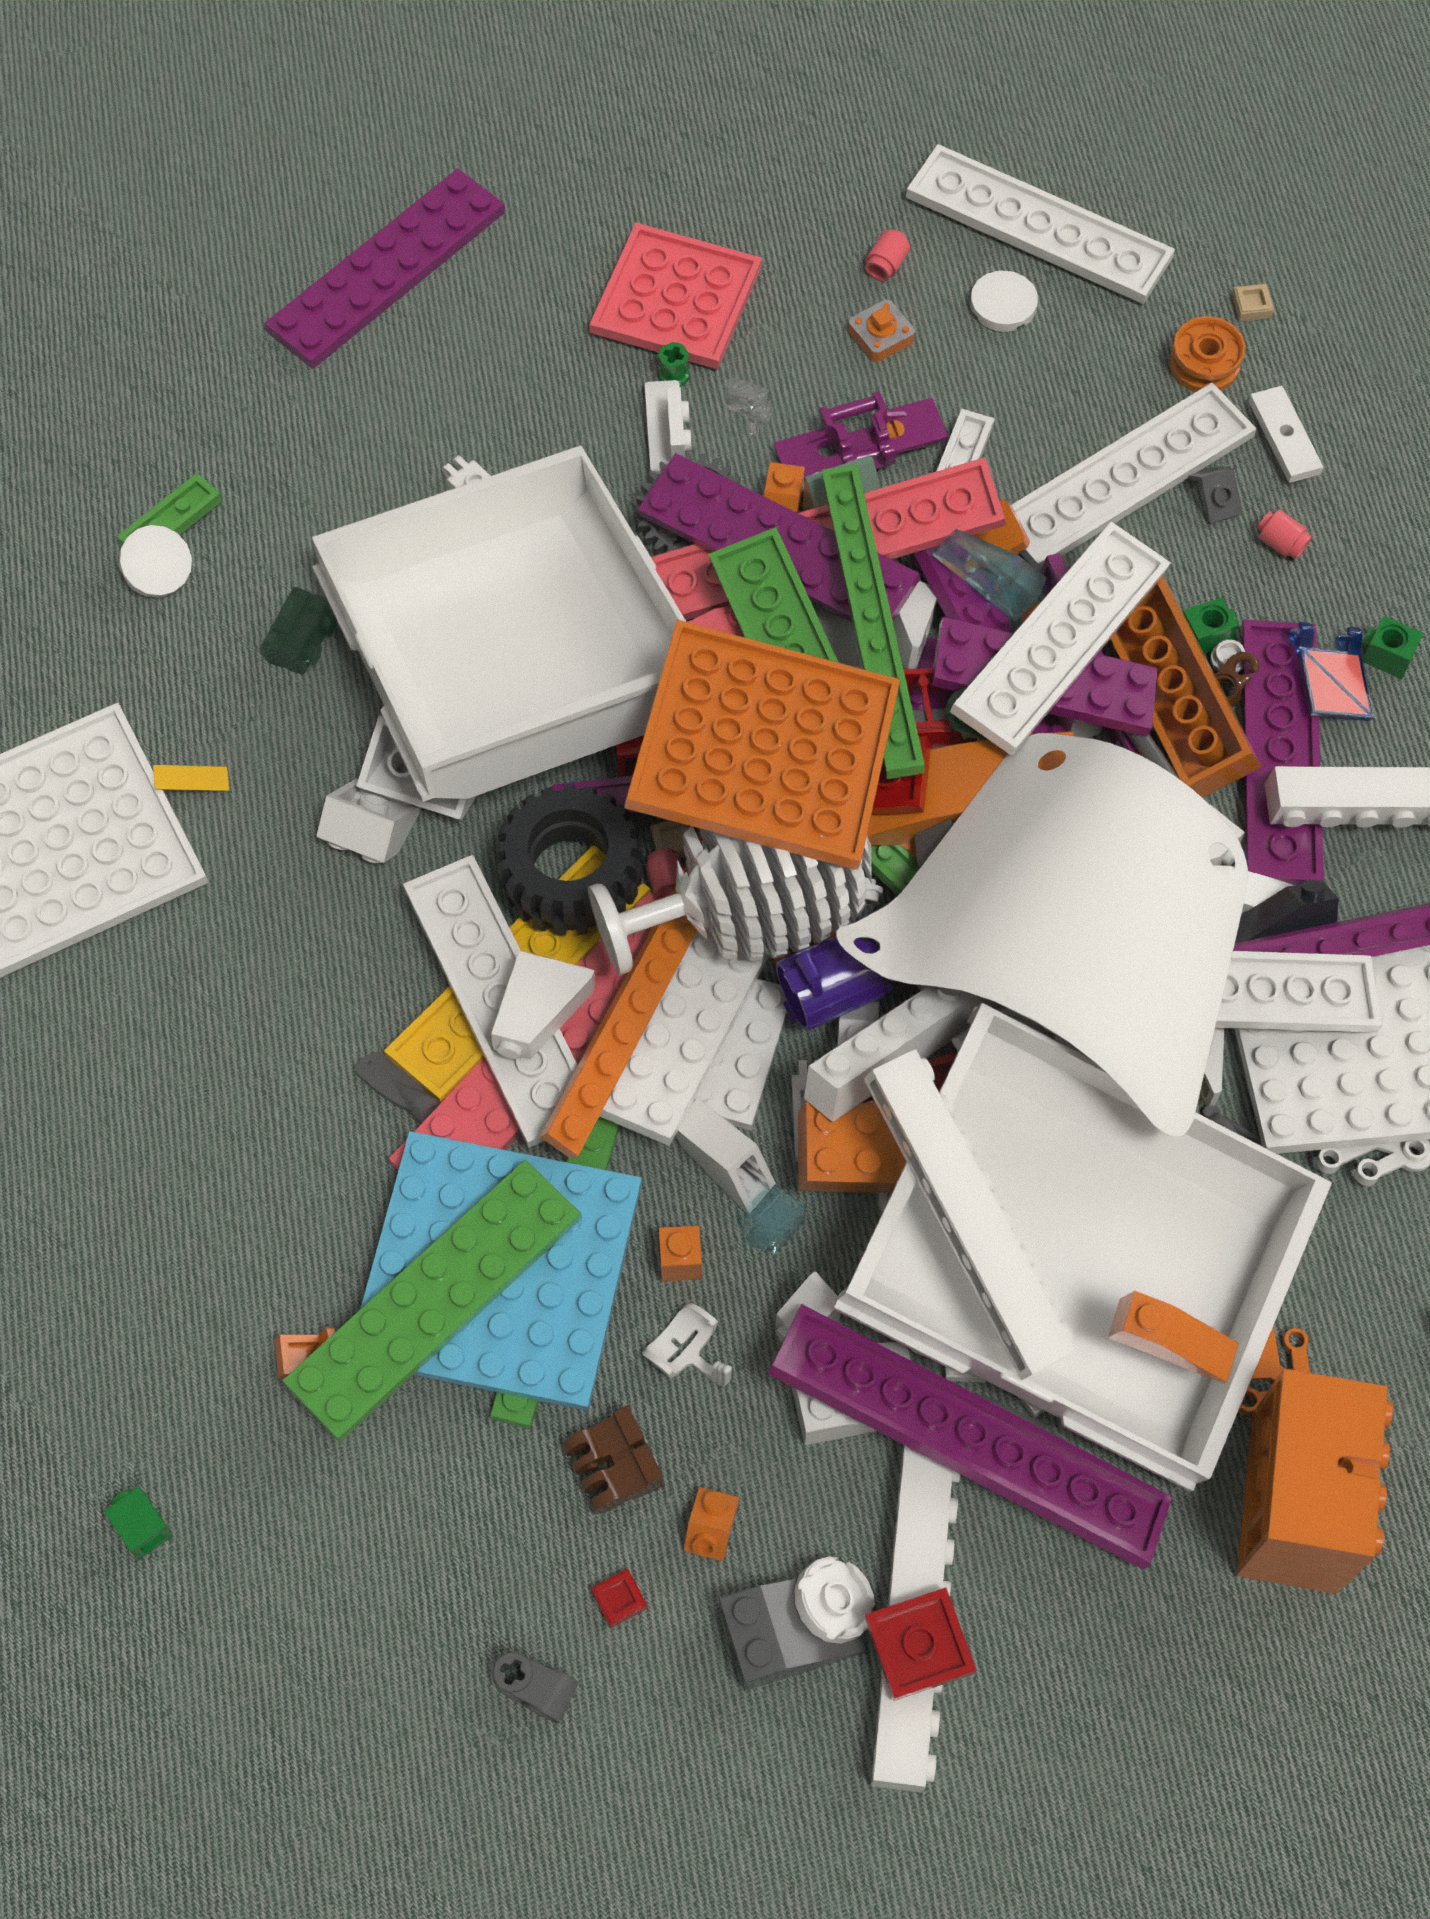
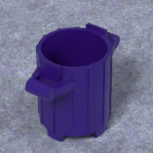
[775,936,892,1032]

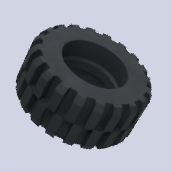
[496,785,643,936]

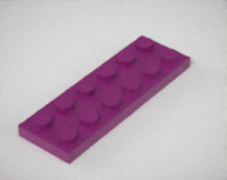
[931,617,1157,737]

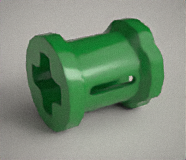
[658,342,689,387]

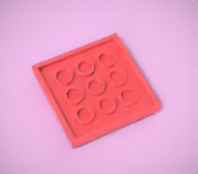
[589,223,762,369]

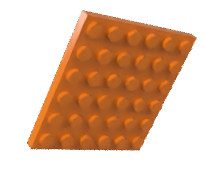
[624,619,900,870]

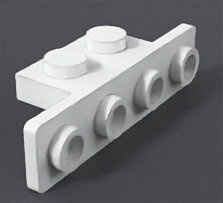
[645,380,692,484]

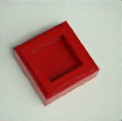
[591,1568,648,1629]

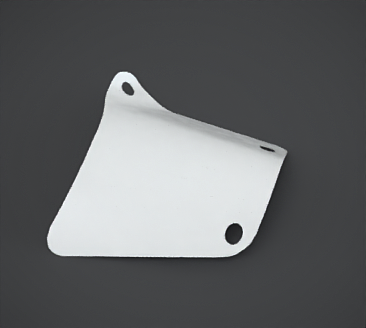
[836,733,1248,1137]

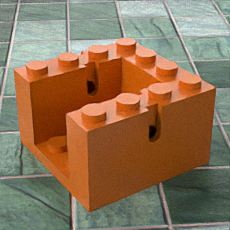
[1236,1368,1393,1594]

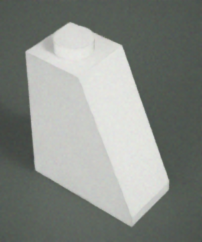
[491,951,595,1059]
[675,1098,779,1217]

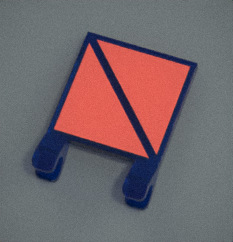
[1288,622,1374,721]

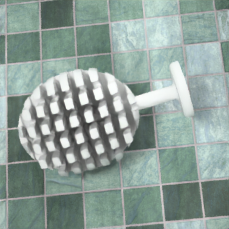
[588,826,872,976]

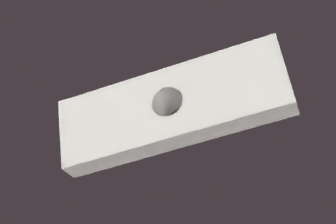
[1248,386,1323,483]

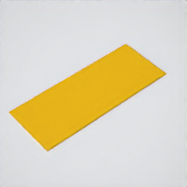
[153,765,230,791]

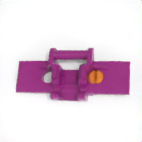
[774,391,948,480]

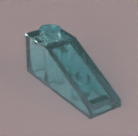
[933,529,1046,622]

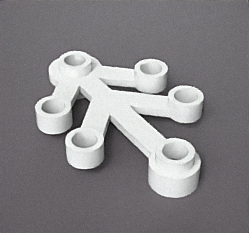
[1316,1140,1430,1186]

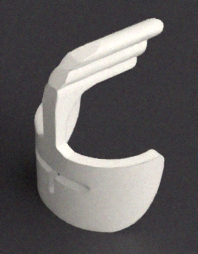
[642,1303,732,1387]

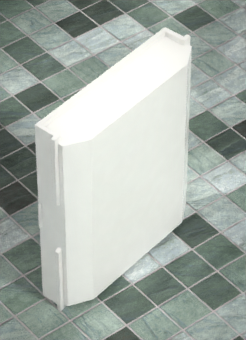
[312,446,686,802]
[832,1003,1332,1492]

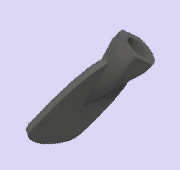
[354,1052,441,1124]

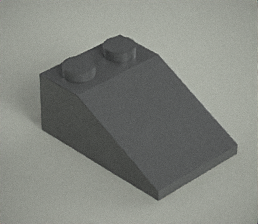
[719,1578,866,1691]

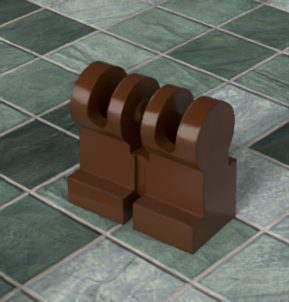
[562,1405,665,1514]

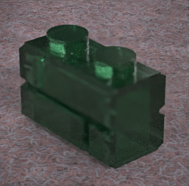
[261,587,337,675]

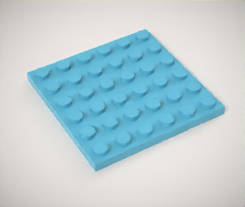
[360,1131,642,1411]

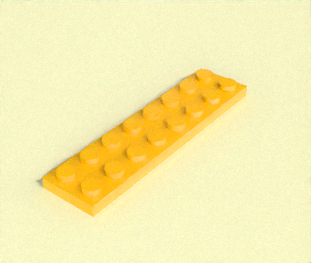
[384,845,650,1102]

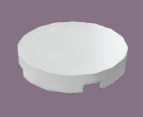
[970,270,1038,332]
[119,525,192,598]
[794,1556,875,1644]

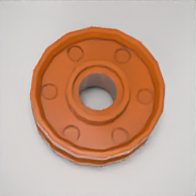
[1169,316,1246,392]

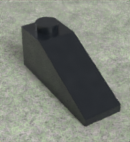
[1235,880,1339,943]

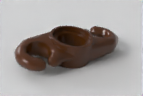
[1215,652,1259,708]

